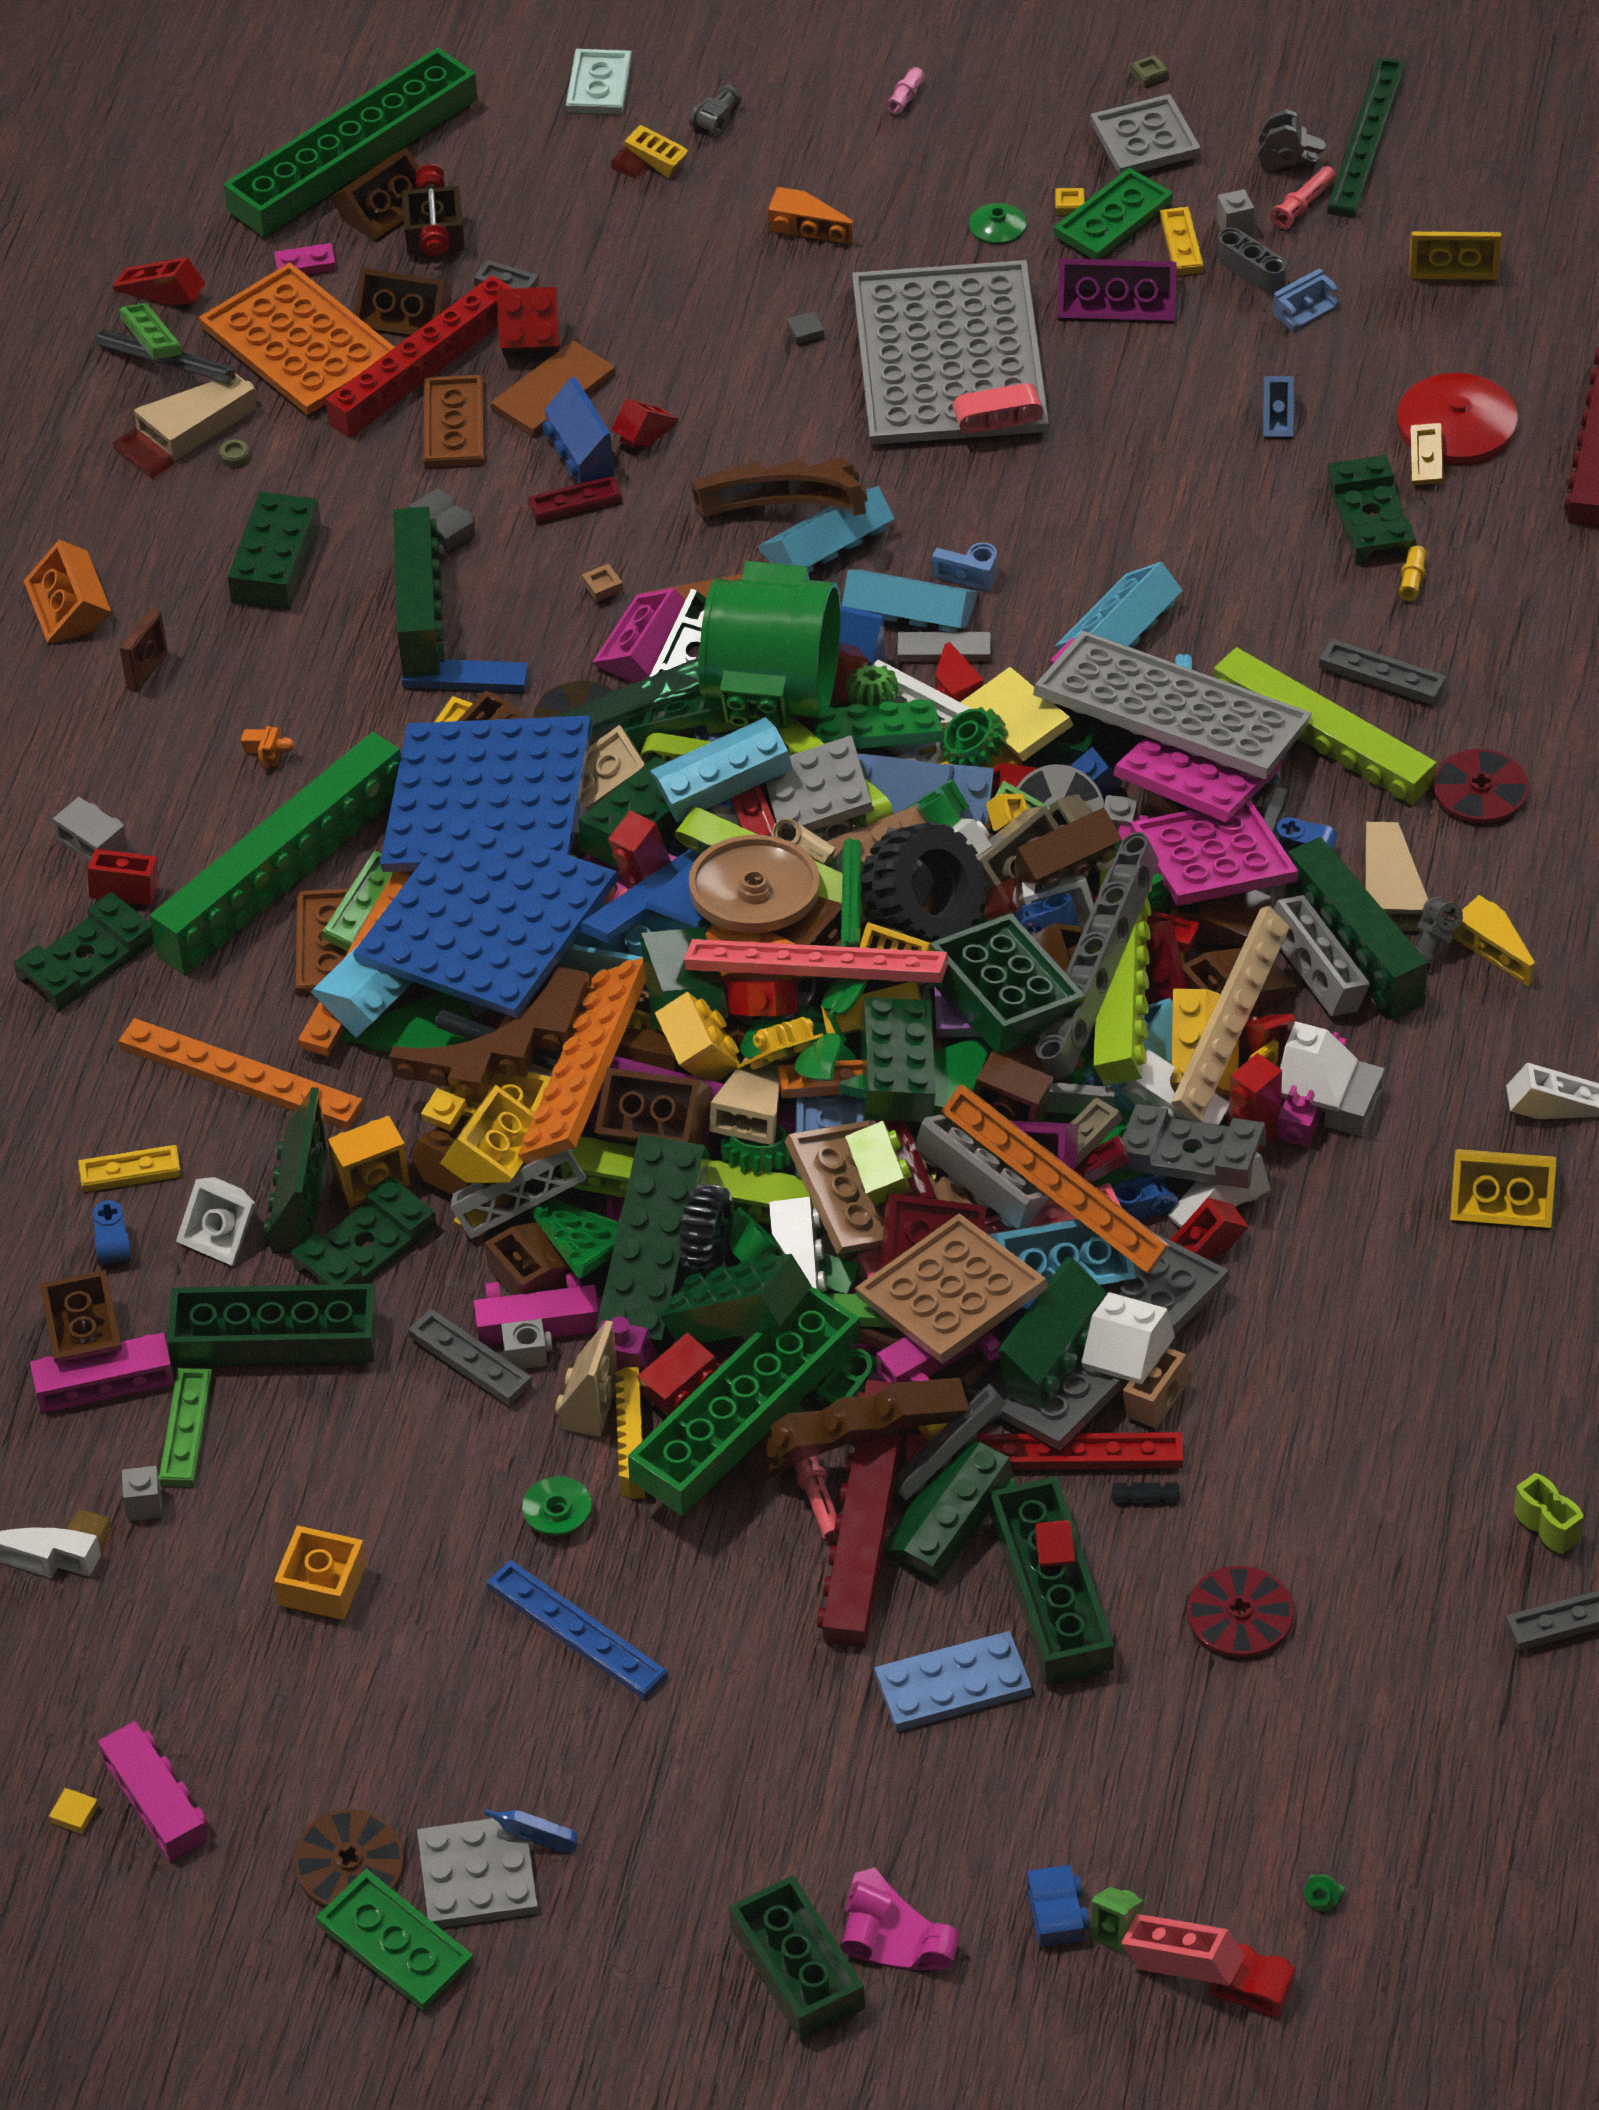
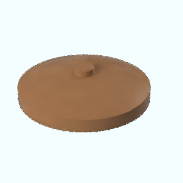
[689,835,820,933]

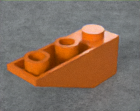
[768,187,854,245]

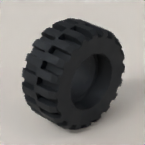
[861,822,987,943]

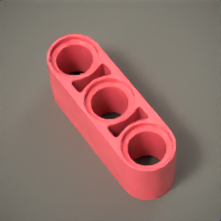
[952,383,1043,434]

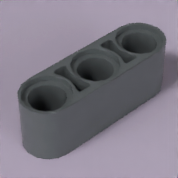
[1217,228,1287,295]

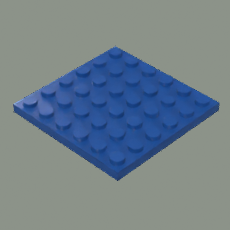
[380,716,593,872]
[353,817,619,1018]

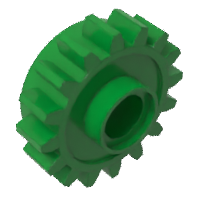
[940,707,1009,767]
[721,1124,792,1174]

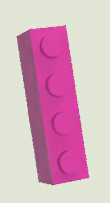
[30,1333,175,1413]
[98,1721,209,1863]

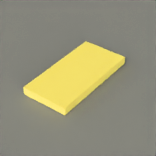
[960,667,1073,761]

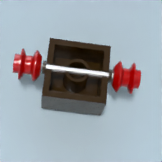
[402,164,465,256]

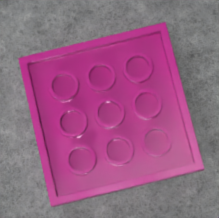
[1113,736,1283,822]
[1130,800,1298,906]

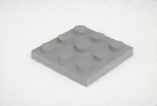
[1090,94,1201,175]
[766,735,874,840]
[417,1818,538,1928]

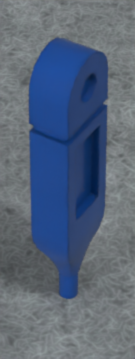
[484,1809,578,1853]

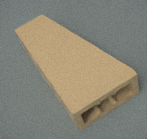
[134,373,257,461]
[1365,822,1428,931]
[709,1057,782,1145]

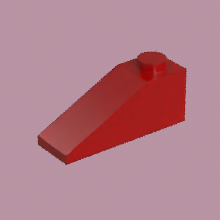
[112,257,206,306]
[722,979,798,1016]
[1239,1014,1295,1063]

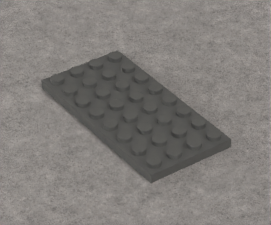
[962,1231,1230,1450]

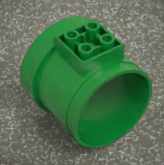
[699,561,841,729]

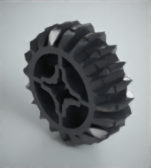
[678,1184,735,1274]

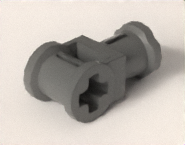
[689,85,742,137]
[1414,897,1463,964]

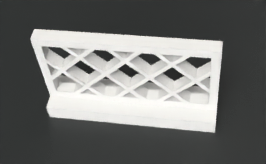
[848,660,972,764]

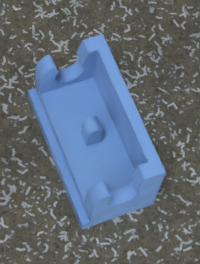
[1273,268,1339,332]

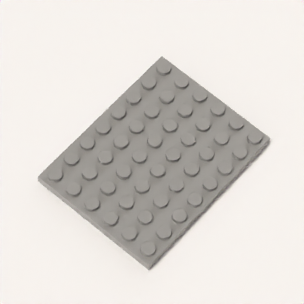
[852,260,1049,445]

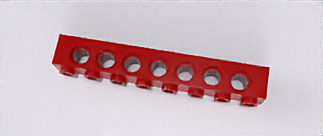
[325,275,512,438]

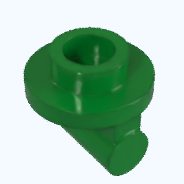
[1304,1874,1346,1911]

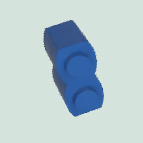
[1026,1865,1089,1947]

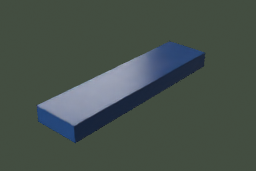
[402,659,528,692]

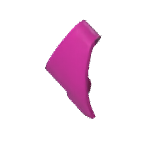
[840,1867,960,1970]

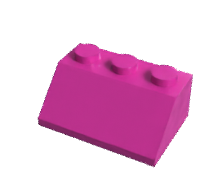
[592,588,686,684]

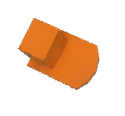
[240,726,294,769]

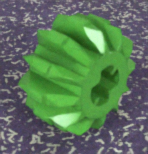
[846,664,899,706]

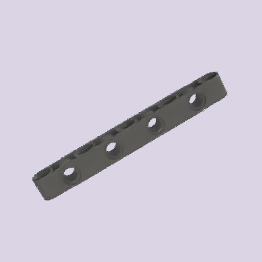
[1036,832,1159,1080]

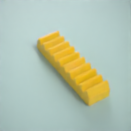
[615,1367,645,1499]

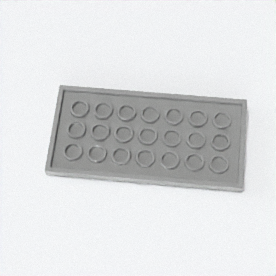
[1033,631,1312,779]

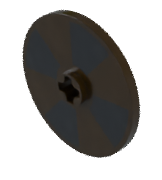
[533,681,625,746]

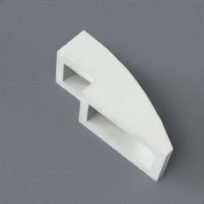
[0,1528,101,1578]

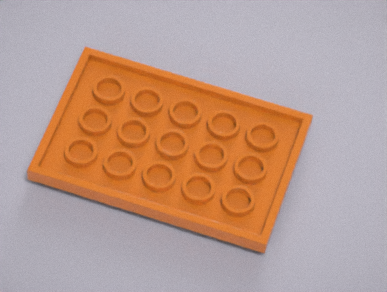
[198,263,395,415]

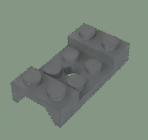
[1120,1104,1267,1189]

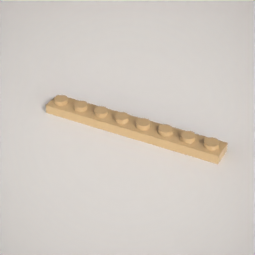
[1171,906,1290,1122]

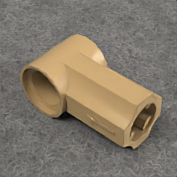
[772,818,837,866]

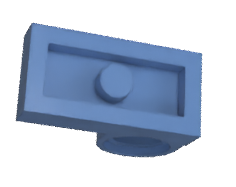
[932,542,997,592]

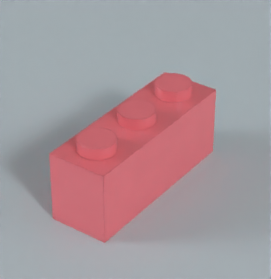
[1121,1914,1245,1986]

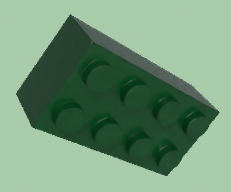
[227,491,321,610]
[578,756,683,868]
[860,997,936,1122]
[660,1253,812,1344]
[729,1875,865,2041]

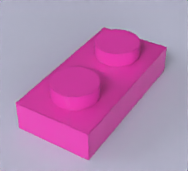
[274,243,336,275]

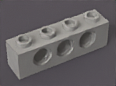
[1273,895,1370,1017]

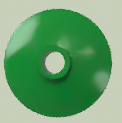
[969,203,1027,245]
[522,1476,592,1536]

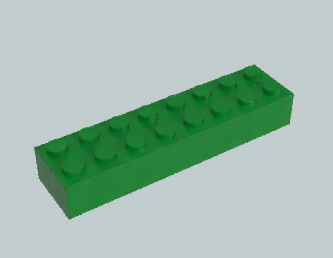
[628,1286,860,1516]

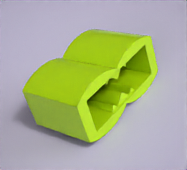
[1514,1473,1583,1554]

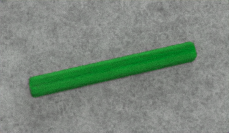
[841,838,862,947]

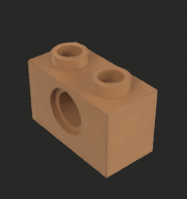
[1123,1348,1189,1428]

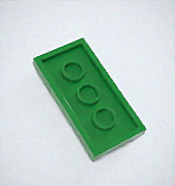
[1054,168,1173,259]
[809,699,943,749]
[316,1868,473,2011]

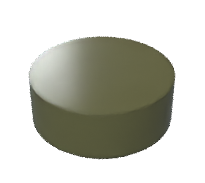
[219,439,250,468]

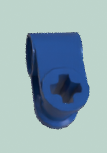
[1276,817,1338,855]
[1014,893,1080,935]
[1113,1173,1178,1221]
[93,1200,132,1266]

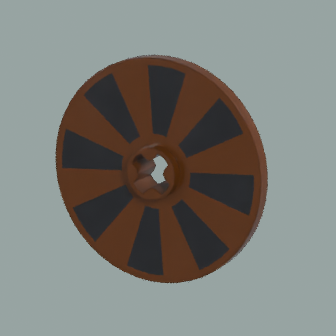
[294,1809,404,1907]

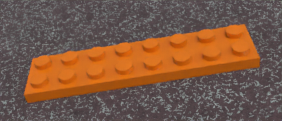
[517,957,646,1165]

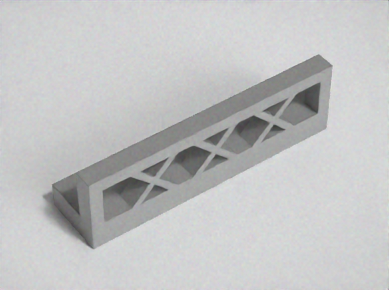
[450,1148,586,1239]

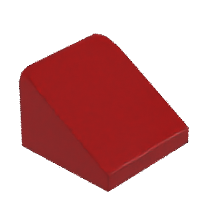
[1035,1520,1075,1567]

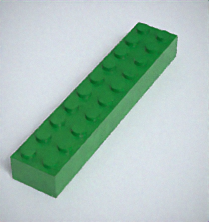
[223,47,478,237]
[149,731,401,975]

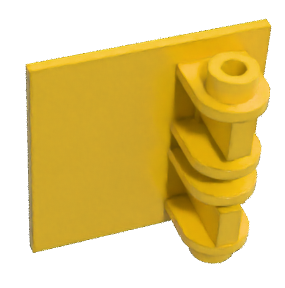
[736,1017,823,1071]

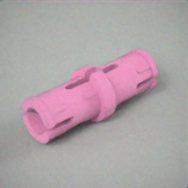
[886,67,925,115]

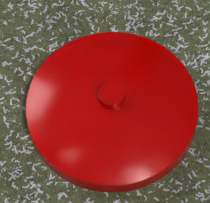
[1397,373,1518,465]

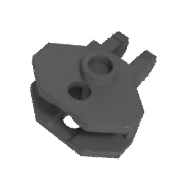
[1258,109,1326,172]

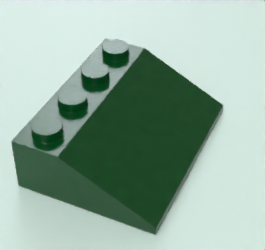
[928,913,1086,1055]
[264,1087,328,1253]

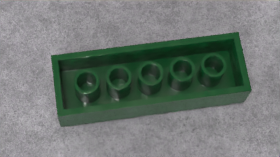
[393,507,445,678]
[1285,836,1428,1020]
[596,1134,710,1349]
[167,1284,378,1366]
[990,1476,1114,1685]

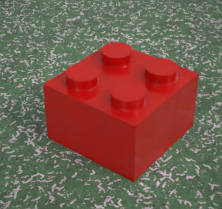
[497,287,560,350]

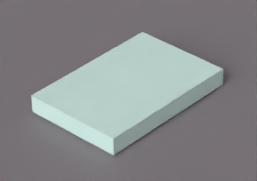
[566,49,632,115]

